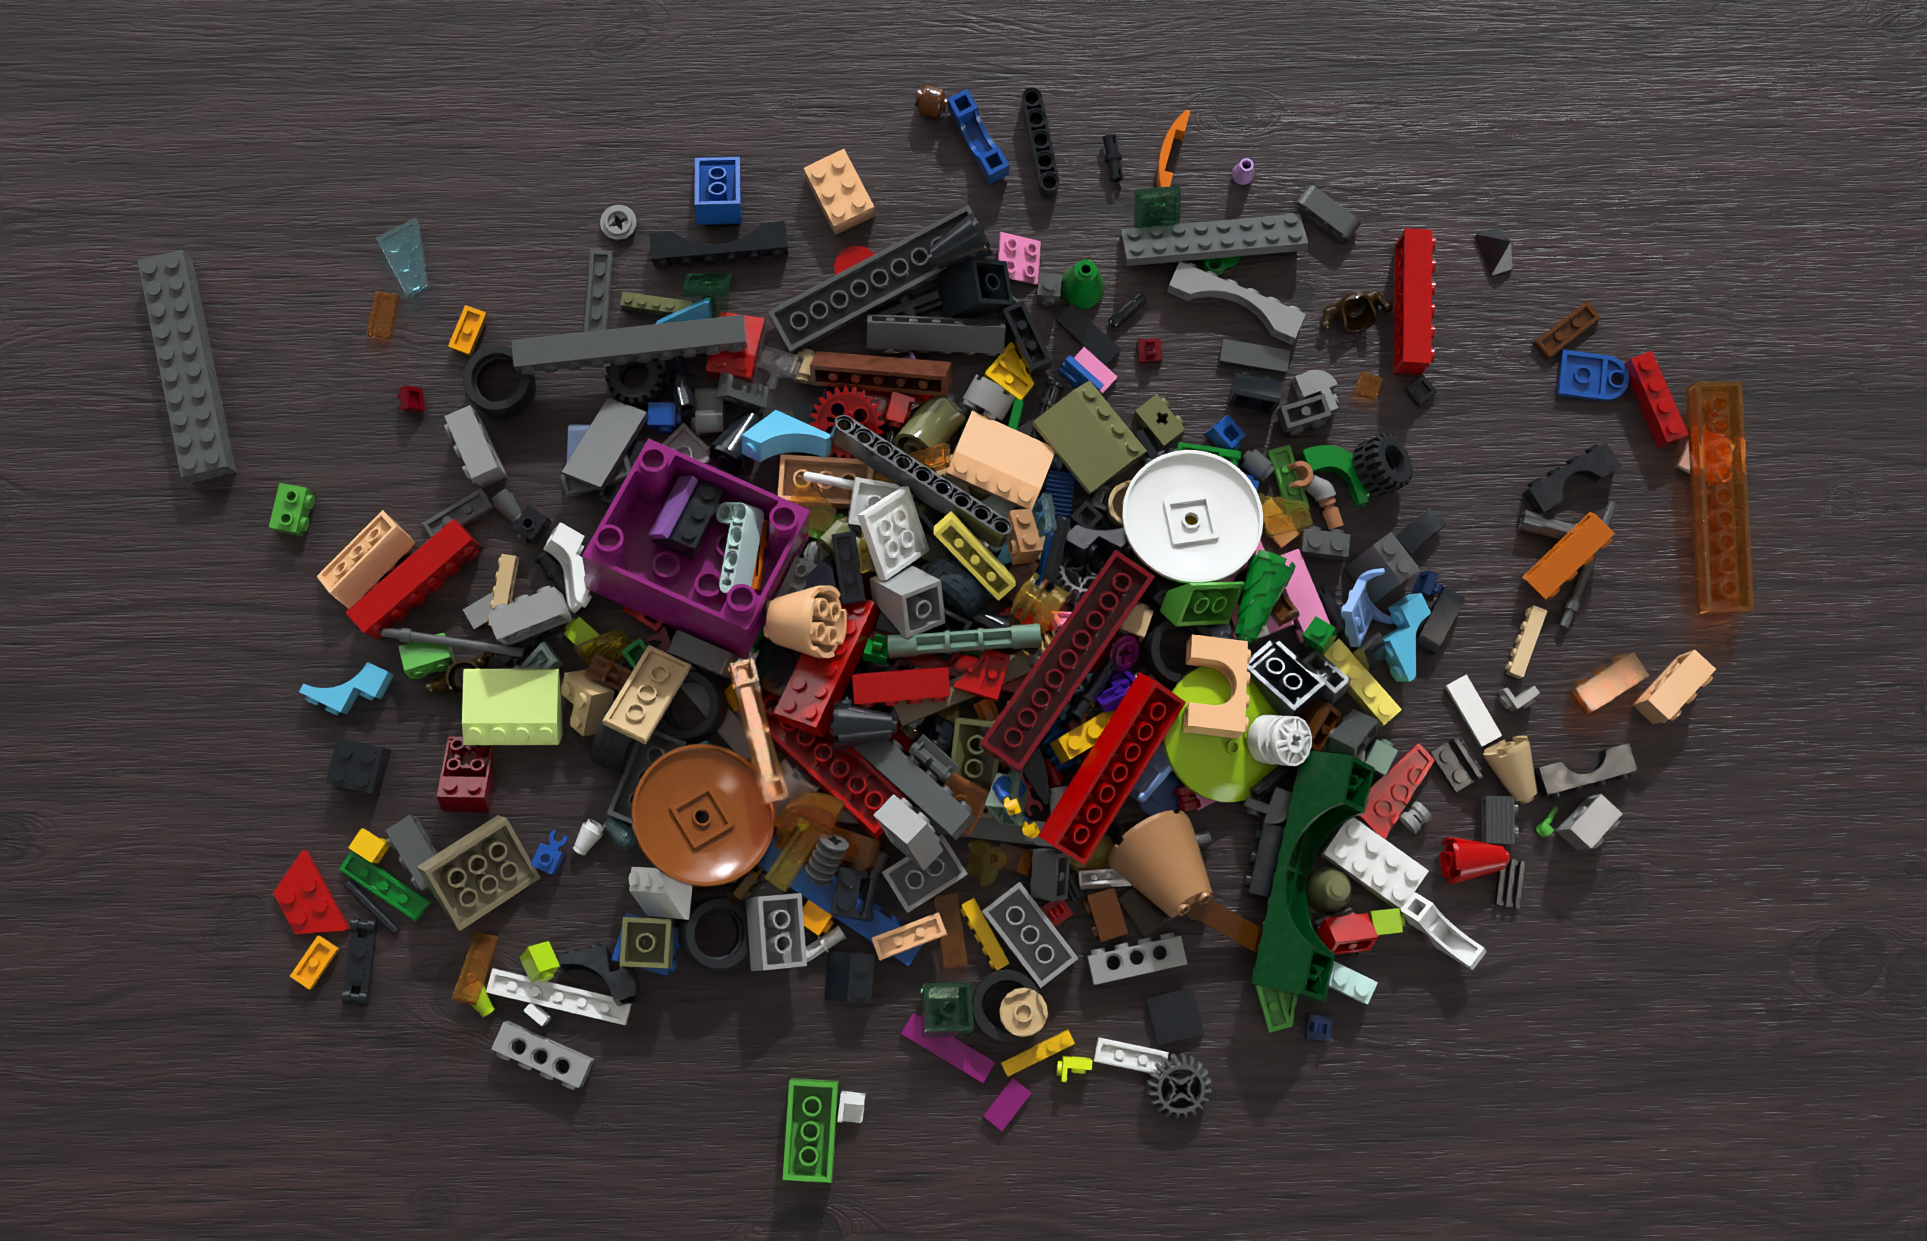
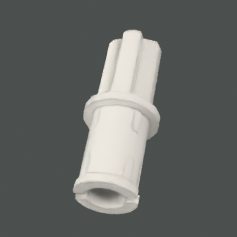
[806,925,846,962]

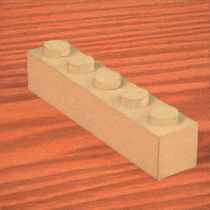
[487,554,519,627]
[1506,605,1547,679]

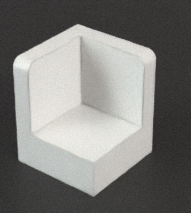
[837,1091,866,1123]

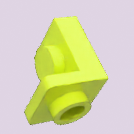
[1057,1055,1092,1082]

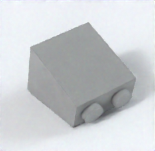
[870,564,945,639]

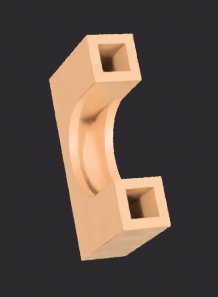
[1183,635,1251,739]

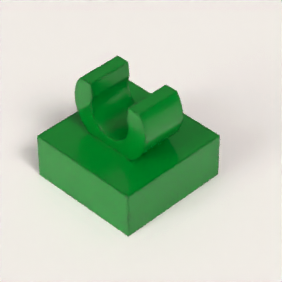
[863,634,889,665]

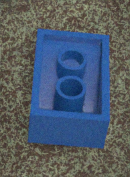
[695,157,742,225]

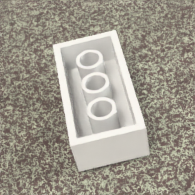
[1319,818,1428,910]

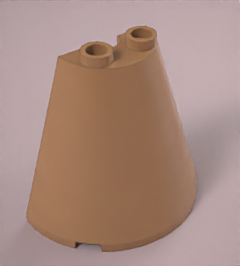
[1108,810,1213,918]

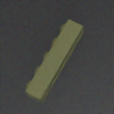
[620,292,694,316]

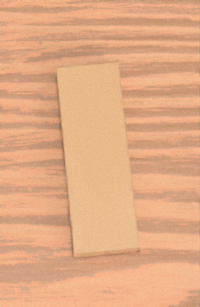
[872,912,947,960]

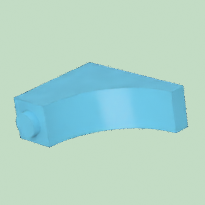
[742,410,832,462]

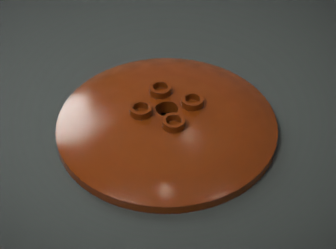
[631,744,775,887]

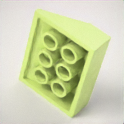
[462,669,563,745]

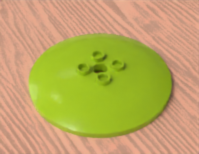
[1162,666,1280,802]

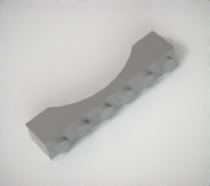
[1167,261,1306,344]

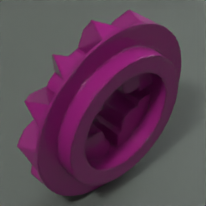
[1107,634,1139,671]

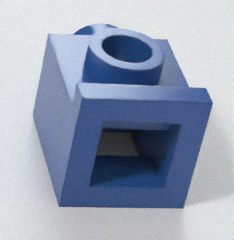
[1204,415,1246,450]

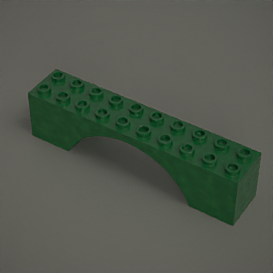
[1252,751,1375,1002]

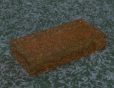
[366,291,400,340]

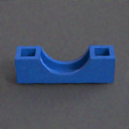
[947,89,1009,185]

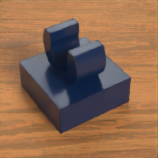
[1412,571,1444,596]
[1305,1014,1333,1042]

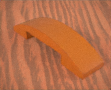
[1157,110,1190,202]

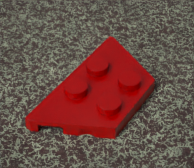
[273,850,350,934]

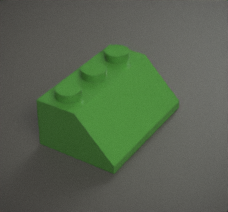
[1160,581,1245,626]

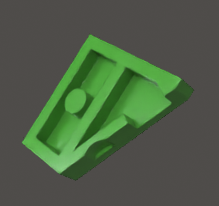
[1255,985,1298,1033]

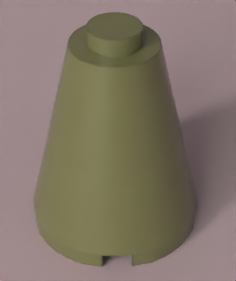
[1307,866,1352,913]

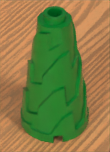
[1235,550,1296,644]

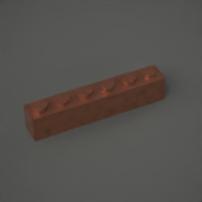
[810,351,952,397]

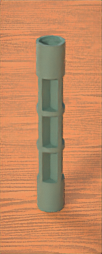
[888,623,1042,659]

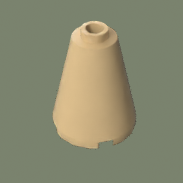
[1483,735,1537,804]

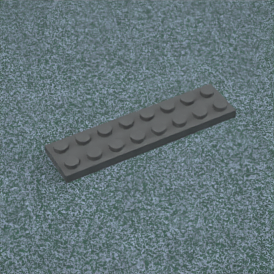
[1121,214,1308,266]

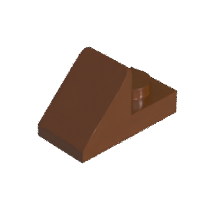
[993,841,1033,878]

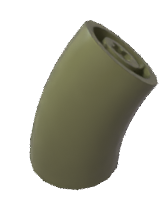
[894,395,968,466]

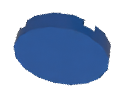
[1137,773,1181,816]

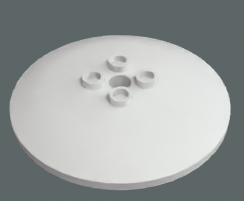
[1122,450,1263,584]

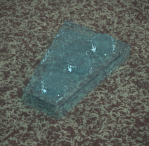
[376,217,429,298]

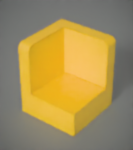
[348,828,390,864]

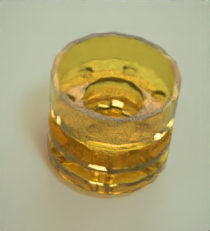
[1010,572,1070,635]

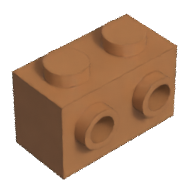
[1005,508,1043,565]

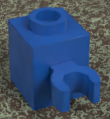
[530,830,569,875]

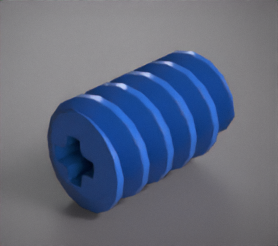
[1043,719,1080,772]

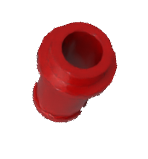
[1044,757,1066,788]

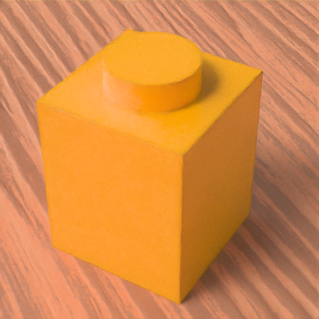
[803,900,834,936]

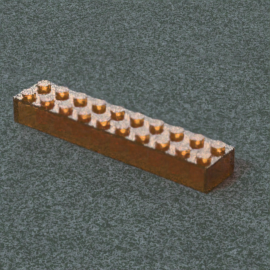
[1686,381,1754,615]

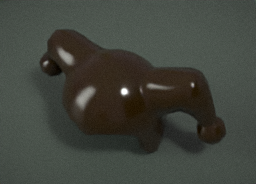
[1321,290,1393,333]
[424,652,495,696]

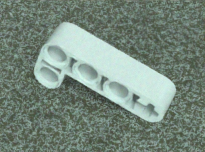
[716,502,764,594]

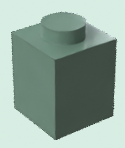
[1365,738,1398,777]

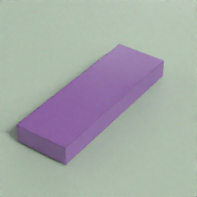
[648,475,698,539]

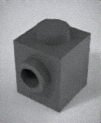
[1036,273,1062,305]

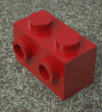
[1318,913,1378,955]

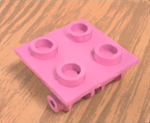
[998,232,1041,285]

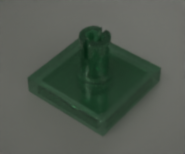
[1134,186,1181,229]
[682,273,733,313]

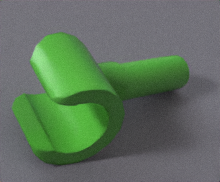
[1536,806,1559,838]

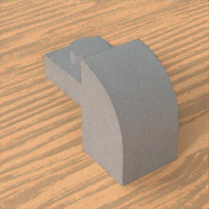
[1291,370,1339,414]

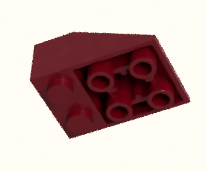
[437,736,495,812]

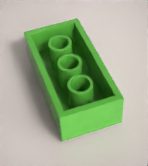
[783,1078,839,1183]

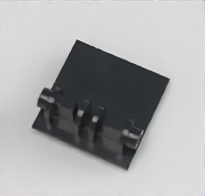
[744,641,801,699]

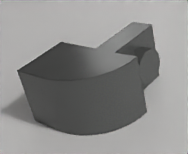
[1241,787,1293,825]

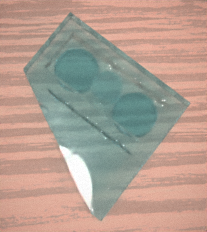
[1032,493,1057,538]

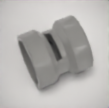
[1399,801,1433,834]

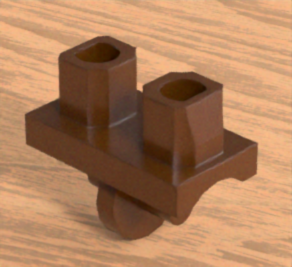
[585,654,633,692]

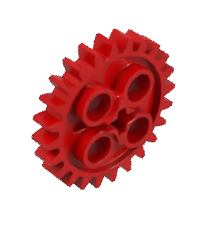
[809,386,885,459]

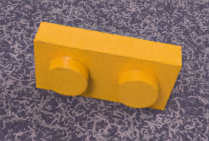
[448,305,488,356]
[290,936,339,989]

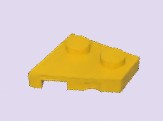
[984,342,1034,400]

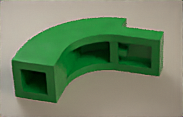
[1299,445,1370,509]

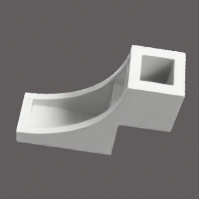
[1400,892,1487,971]

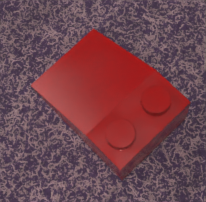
[706,312,765,384]

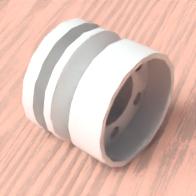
[1247,715,1312,766]

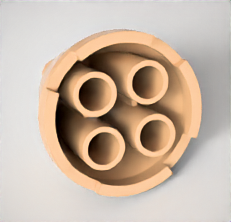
[764,585,847,658]

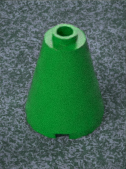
[1060,259,1105,309]

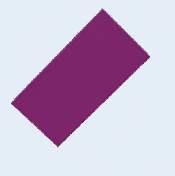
[983,1077,1031,1131]

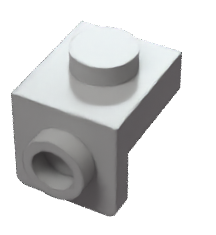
[1498,686,1540,711]

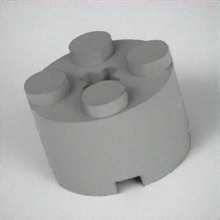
[962,374,1016,422]

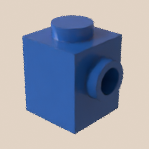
[647,402,683,434]

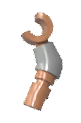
[1286,461,1344,530]

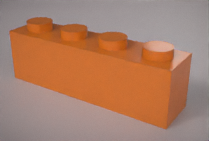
[1522,512,1615,599]

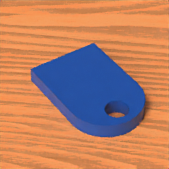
[1556,350,1629,402]

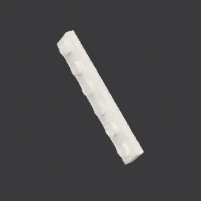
[486,968,632,1025]

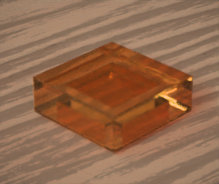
[1353,371,1383,401]

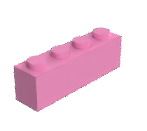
[1281,549,1331,647]

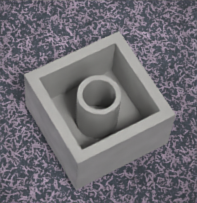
[1556,794,1623,850]

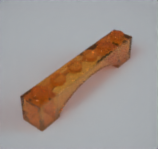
[728,657,789,805]

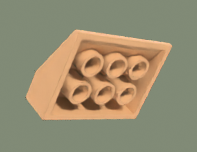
[944,411,1055,510]

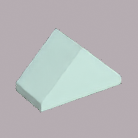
[520,642,563,669]

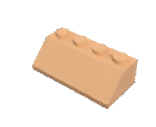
[317,510,416,609]

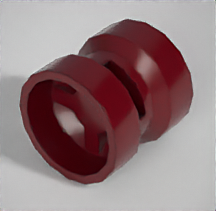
[1173,785,1201,812]

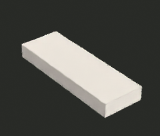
[1445,674,1502,747]
[1093,1037,1169,1073]

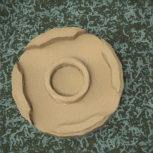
[999,988,1048,1037]

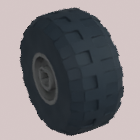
[925,558,989,621]

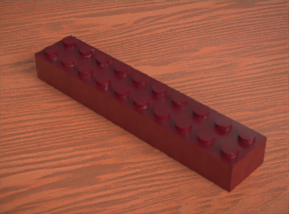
[979,550,1155,775]

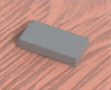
[463,592,514,630]

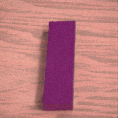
[901,1013,995,1083]

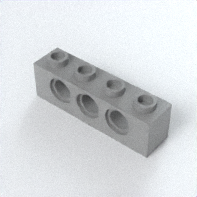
[1086,932,1187,985]
[491,1021,595,1090]

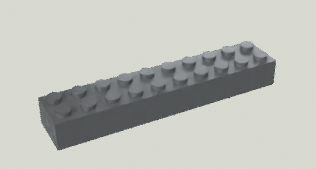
[768,205,991,356]
[137,250,236,483]

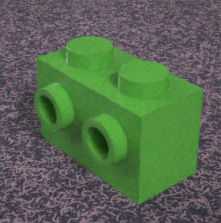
[269,483,315,537]
[398,632,455,679]

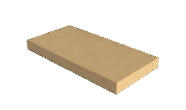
[603,645,691,745]

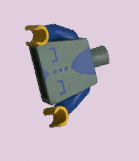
[985,769,1040,839]

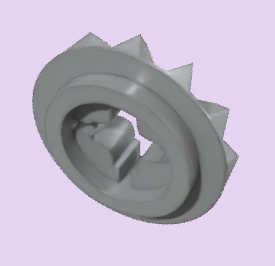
[600,205,637,241]

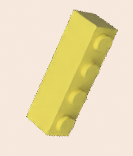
[934,511,1016,601]
[1324,639,1402,728]

